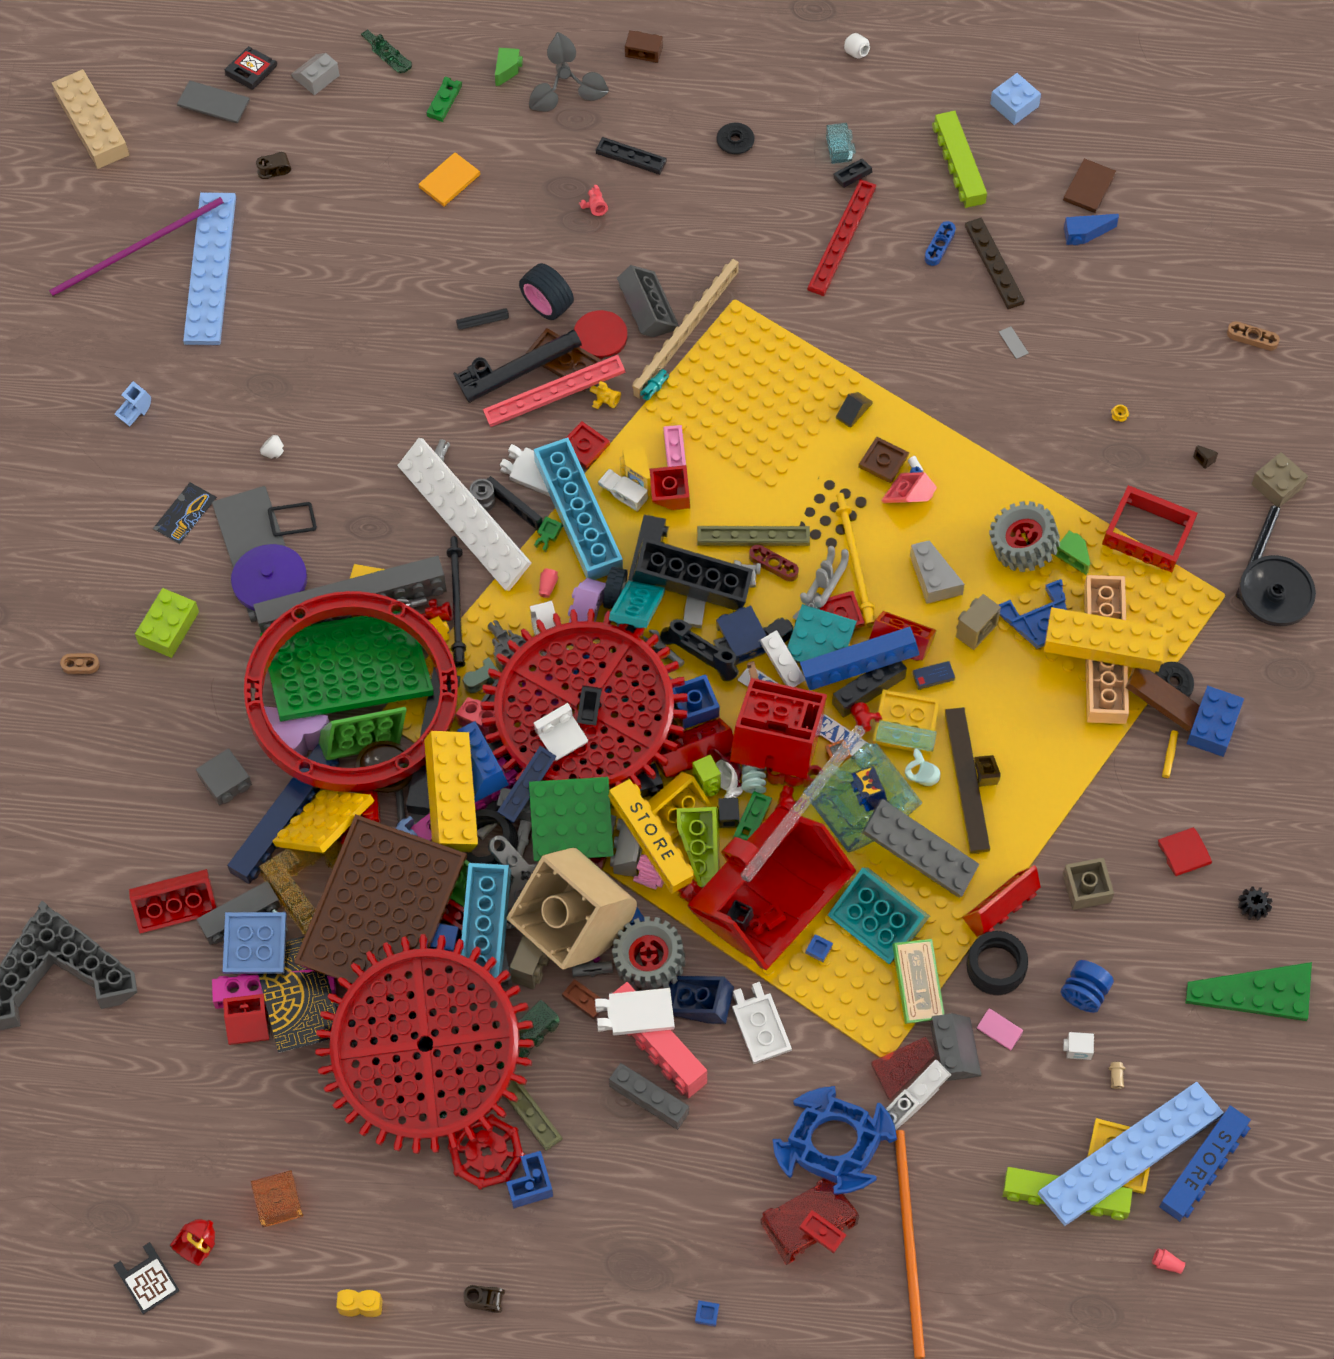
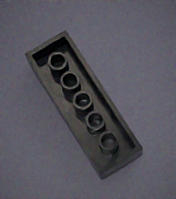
[632,538,753,610]

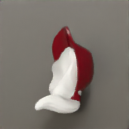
[707,748,743,798]

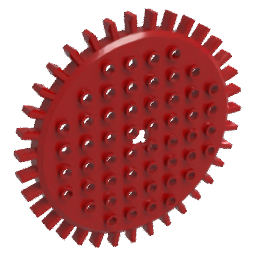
[480,609,688,789]
[315,934,534,1154]

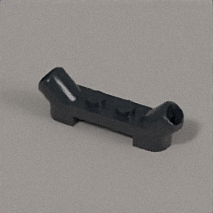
[660,619,739,682]

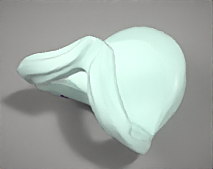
[905,748,940,786]

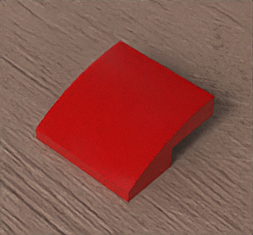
[1158,827,1212,876]

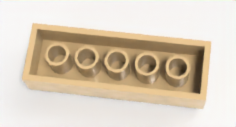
[52,69,129,169]

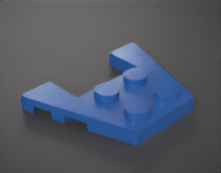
[999,579,1067,649]

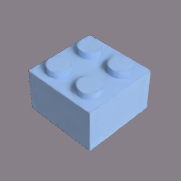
[990,73,1041,125]

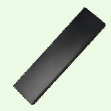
[596,137,667,175]
[486,476,543,531]

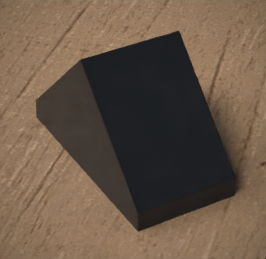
[836,392,873,428]
[577,685,602,725]

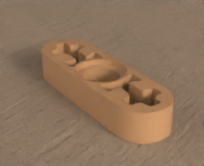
[1227,321,1280,351]

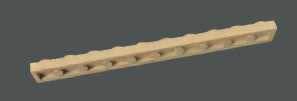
[632,259,739,399]

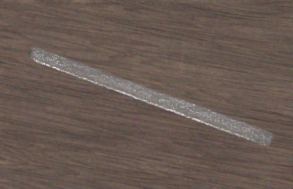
[741,725,865,882]

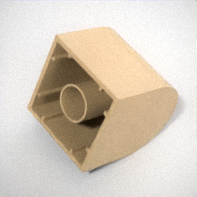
[506,848,637,970]

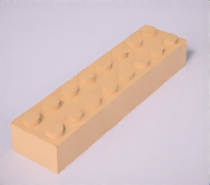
[1084,575,1129,724]

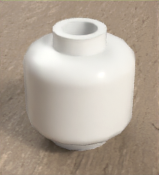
[844,33,870,59]

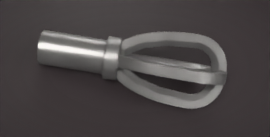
[393,597,427,615]

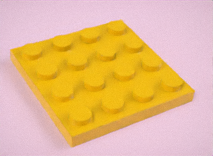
[273,790,374,853]

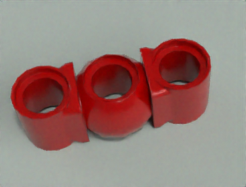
[766,765,823,789]

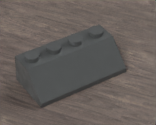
[617,265,679,337]

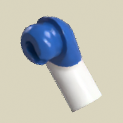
[908,456,923,473]

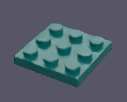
[787,604,857,663]

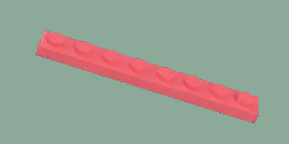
[483,355,626,427]

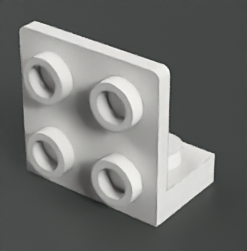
[534,703,588,761]

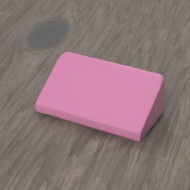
[977,1008,1023,1051]

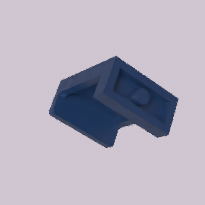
[716,606,767,665]

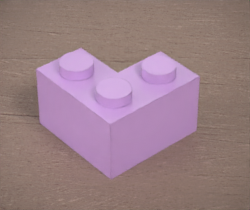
[568,578,606,623]

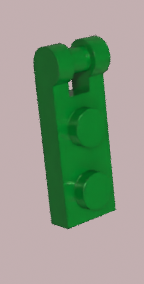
[426,76,462,122]
[733,791,772,840]

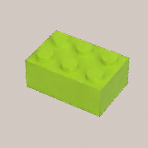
[135,588,199,658]

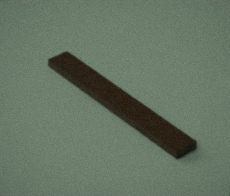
[945,707,990,854]

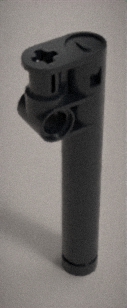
[453,329,582,403]

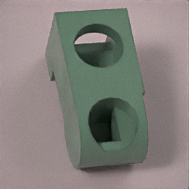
[463,657,498,693]

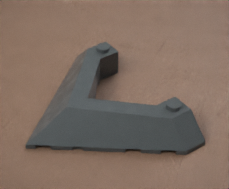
[0,901,137,1031]

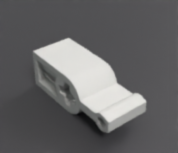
[598,469,648,511]

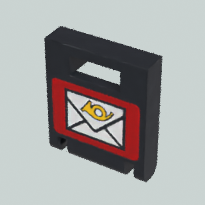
[224,46,277,90]

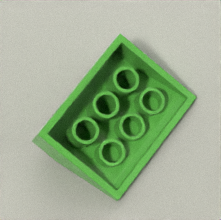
[319,707,407,760]

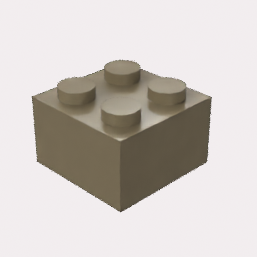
[1252,452,1308,508]
[956,594,1001,650]
[1063,858,1114,910]
[510,935,550,990]

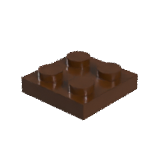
[858,437,909,484]

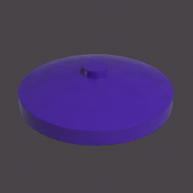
[231,544,307,611]

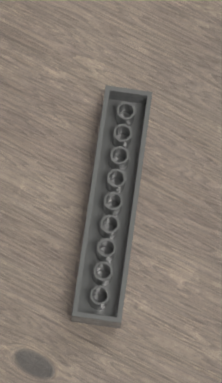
[253,556,447,633]

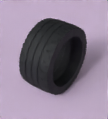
[464,809,519,865]
[966,931,1028,995]

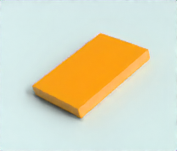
[418,153,480,207]

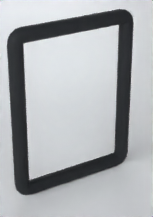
[268,502,317,536]

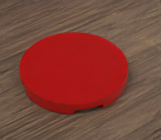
[574,310,628,359]

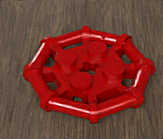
[447,1114,525,1190]

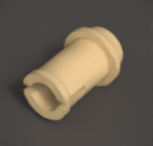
[1109,1062,1125,1089]

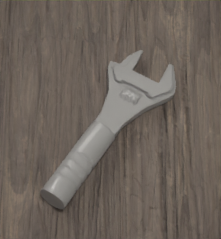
[643,630,685,667]

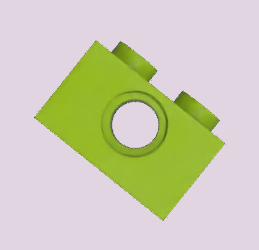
[693,755,721,797]

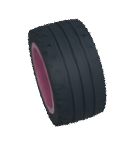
[519,263,574,320]

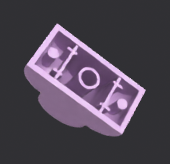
[264,706,329,765]

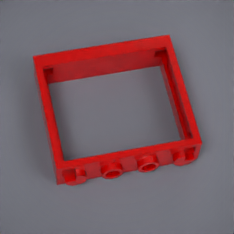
[1102,485,1198,573]

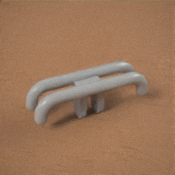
[800,546,849,607]

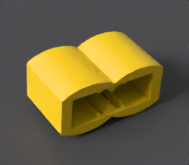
[337,1289,382,1317]

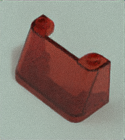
[760,1178,859,1265]

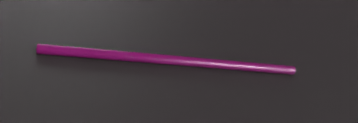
[49,197,224,297]

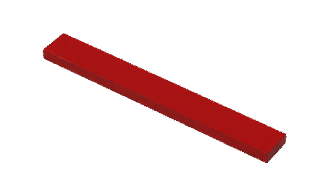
[807,179,876,296]

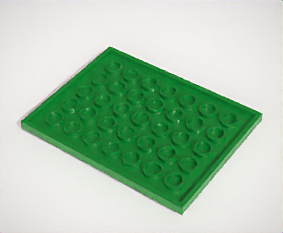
[260,611,434,722]

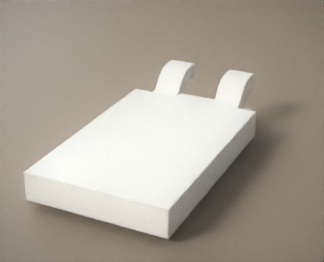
[500,444,550,497]
[732,982,792,1064]
[595,988,675,1035]

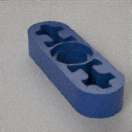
[925,221,956,266]

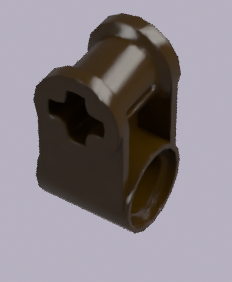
[256,152,291,179]
[464,1285,505,1313]

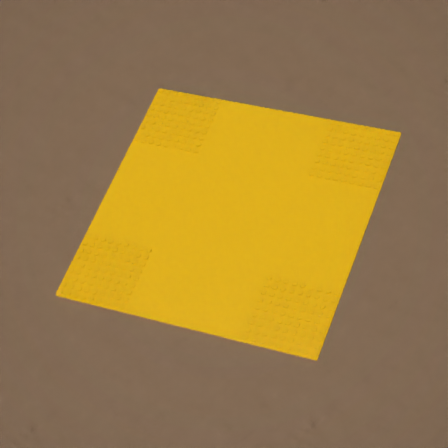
[382,300,1225,1061]

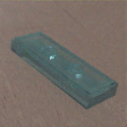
[876,720,937,752]

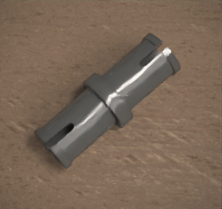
[572,960,613,978]

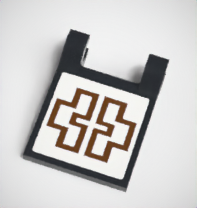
[113,1242,180,1315]

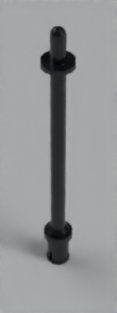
[446,536,466,668]

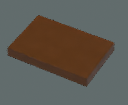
[1063,158,1116,213]

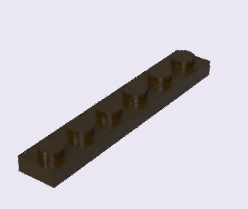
[965,217,1025,309]

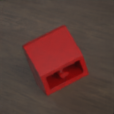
[223,994,269,1045]

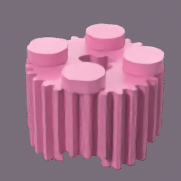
[633,854,664,890]

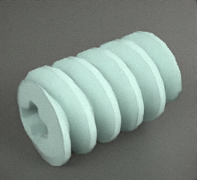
[742,764,766,794]

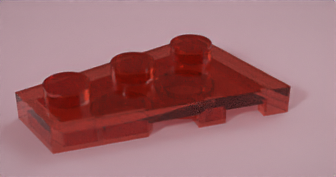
[871,1036,935,1100]

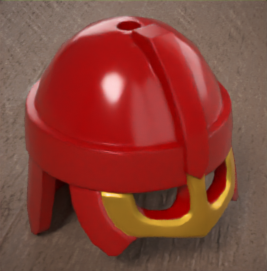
[170,1219,215,1266]

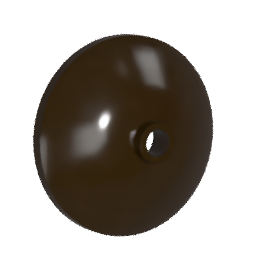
[356,741,412,793]

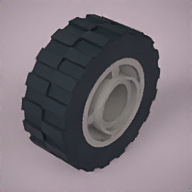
[603,567,628,609]

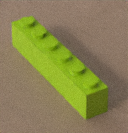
[932,111,987,208]
[1002,1167,1133,1220]

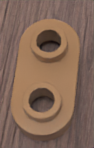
[60,653,100,674]

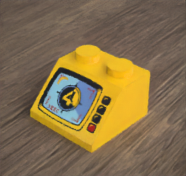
[620,446,651,497]

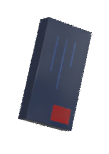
[912,661,955,690]

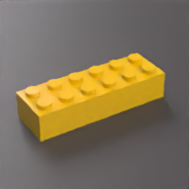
[1043,607,1167,672]
[424,731,478,852]

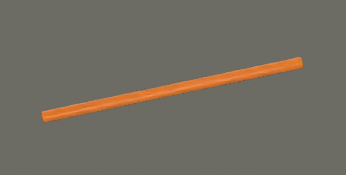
[895,1130,925,1359]

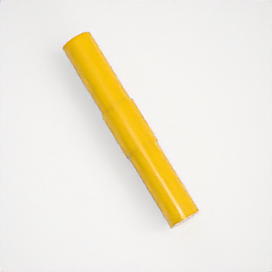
[1162,730,1179,778]

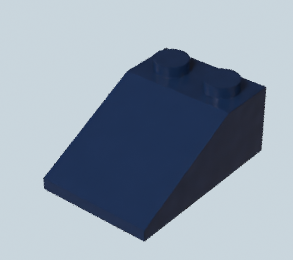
[669,976,734,1024]

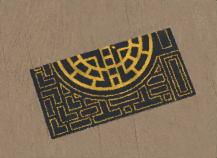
[258,936,337,1053]

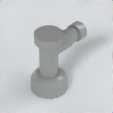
[733,560,761,588]

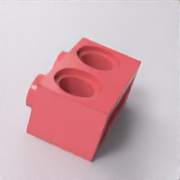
[456,697,497,737]

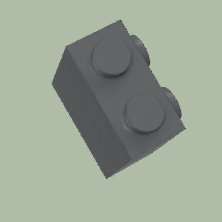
[196,748,252,806]

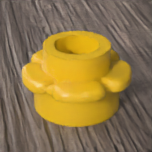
[1111,404,1129,422]

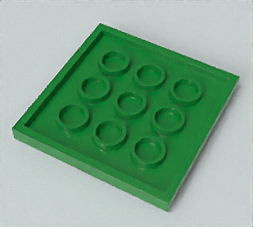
[529,777,613,862]

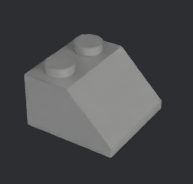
[291,53,340,95]

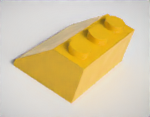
[648,772,712,840]

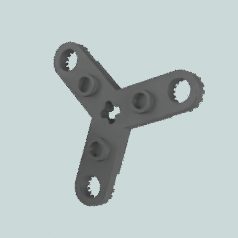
[488,836,538,924]

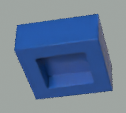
[806,934,833,962]
[695,1300,719,1327]

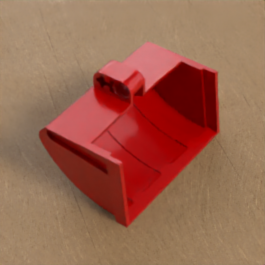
[688,807,856,970]

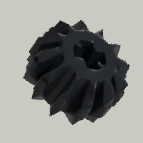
[1238,886,1272,921]

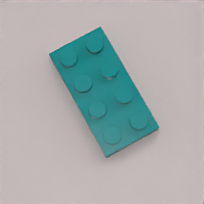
[609,580,665,628]

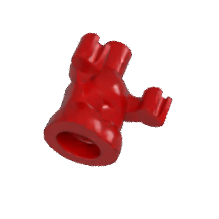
[421,599,453,621]
[850,702,882,737]
[774,785,806,813]

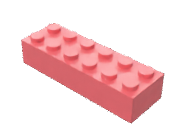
[608,982,707,1099]

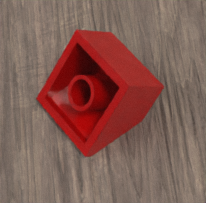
[649,465,690,510]

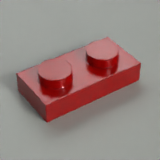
[799,1210,846,1254]

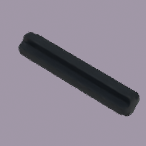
[456,308,509,330]

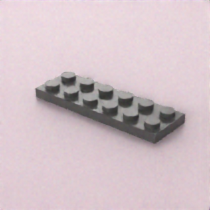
[862,799,979,898]

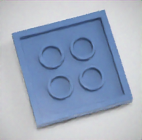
[223,912,287,974]

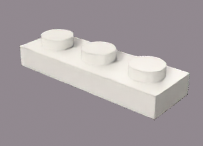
[759,630,805,687]

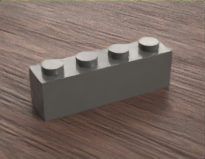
[197,881,281,945]
[609,1063,689,1130]

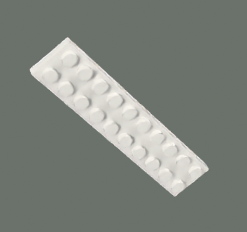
[397,438,531,591]

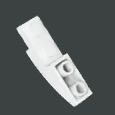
[886,1060,951,1130]

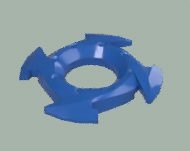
[773,1086,897,1195]

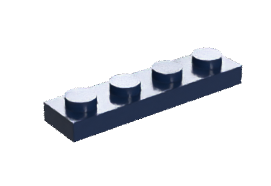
[497,746,557,823]

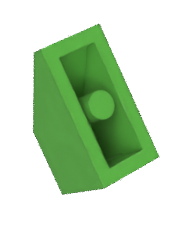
[495,48,523,86]
[1055,530,1091,575]

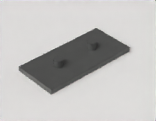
[177,80,250,124]

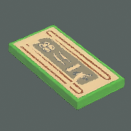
[892,939,944,1024]

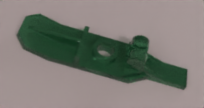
[361,29,412,73]

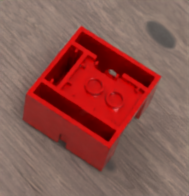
[730,678,827,779]

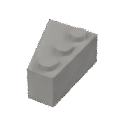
[910,540,965,603]

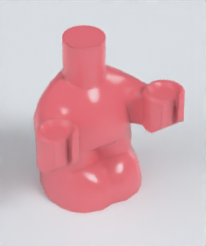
[579,185,608,216]

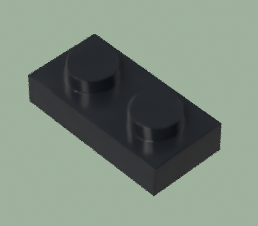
[833,158,873,188]

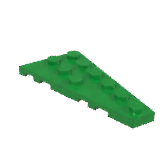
[1185,962,1312,1021]

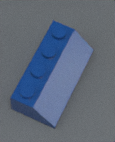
[457,721,509,802]

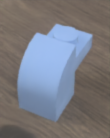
[115,381,151,427]

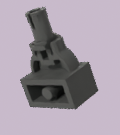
[488,620,526,672]

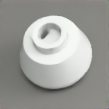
[260,435,284,459]

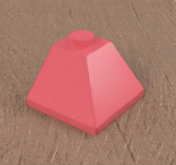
[881,472,937,503]

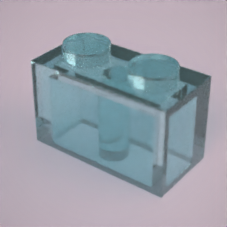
[826,123,855,164]

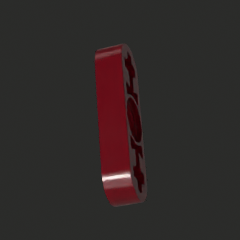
[749,545,799,581]

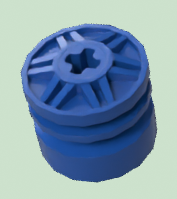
[1060,960,1114,1013]

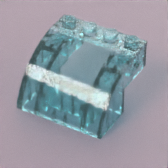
[803,743,922,852]

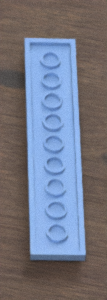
[183,193,236,345]
[1038,1082,1224,1226]

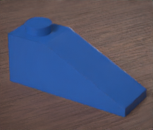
[1064,214,1119,245]

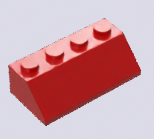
[655,718,734,777]
[962,865,1041,937]
[129,869,217,934]

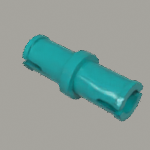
[640,369,669,400]

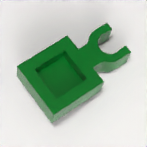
[534,516,563,552]

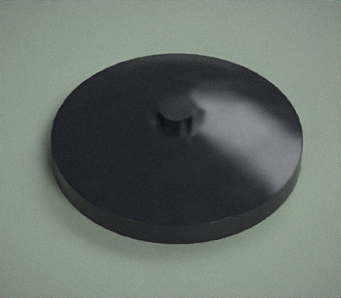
[1239,555,1316,626]

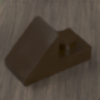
[974,755,1001,787]

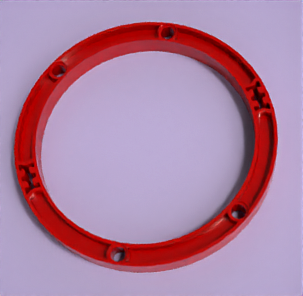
[244,591,458,792]

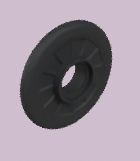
[716,122,755,154]
[1155,661,1194,697]

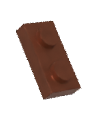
[562,979,602,1020]

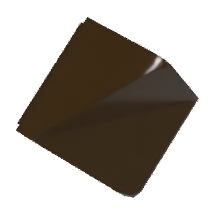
[1193,445,1218,469]

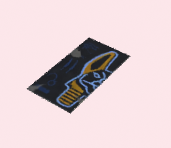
[153,482,217,544]

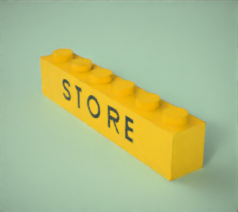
[608,779,694,894]

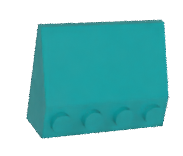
[828,867,930,964]

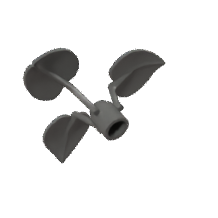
[529,32,609,112]

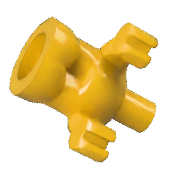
[590,381,621,409]

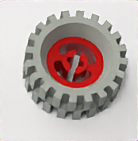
[989,501,1060,572]
[612,916,686,991]

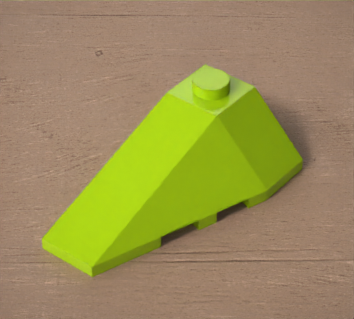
[677,807,719,887]

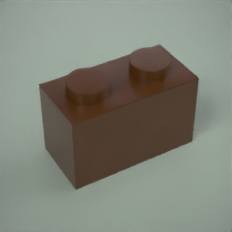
[625,30,663,63]

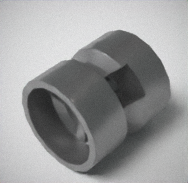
[470,479,495,512]

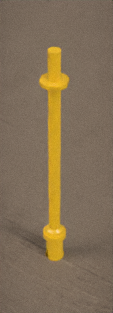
[836,493,875,628]

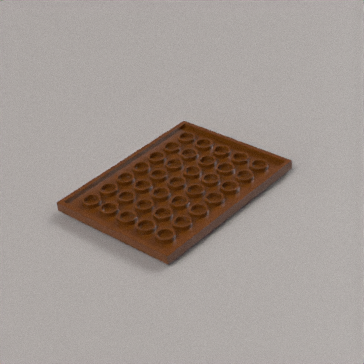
[294,814,467,1000]

